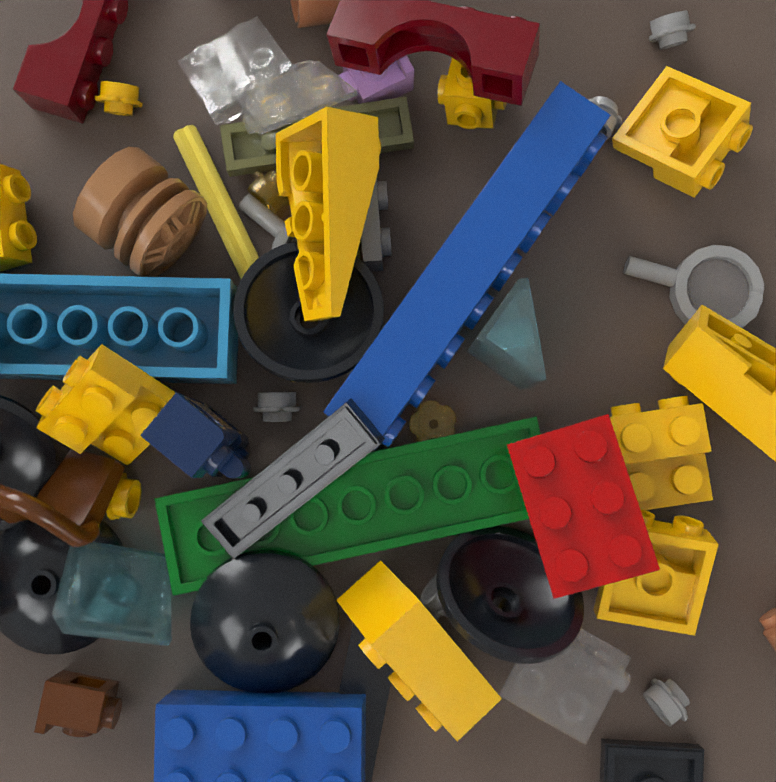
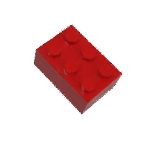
[507,414,660,599]

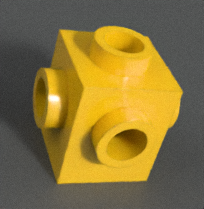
[438,58,507,129]

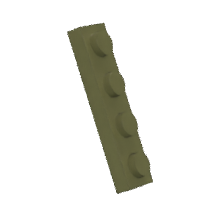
[220,97,414,177]

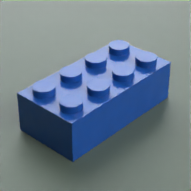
[154,690,366,782]

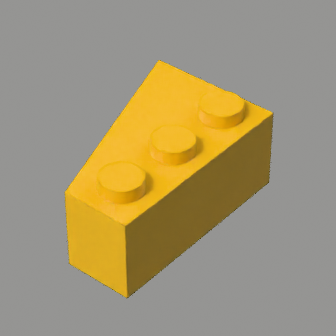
[663,305,776,462]
[336,560,502,742]

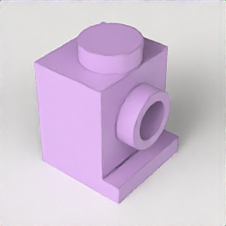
[338,55,414,104]

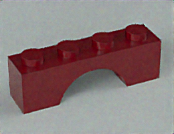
[13,0,128,124]
[326,0,540,106]

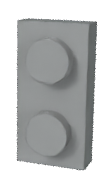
[361,178,392,272]

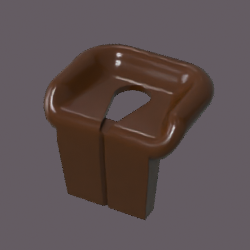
[0,449,125,547]

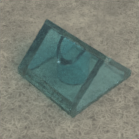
[467,278,546,390]
[52,542,172,646]

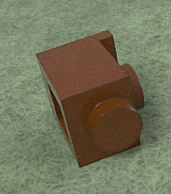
[34,670,122,737]

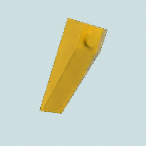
[276,107,381,321]

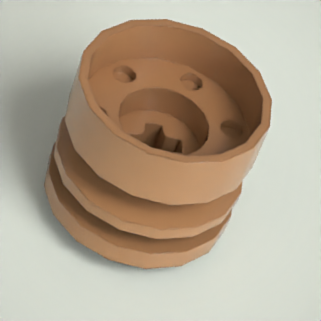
[73,147,208,277]

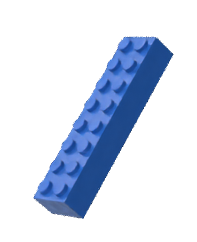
[323,81,611,451]

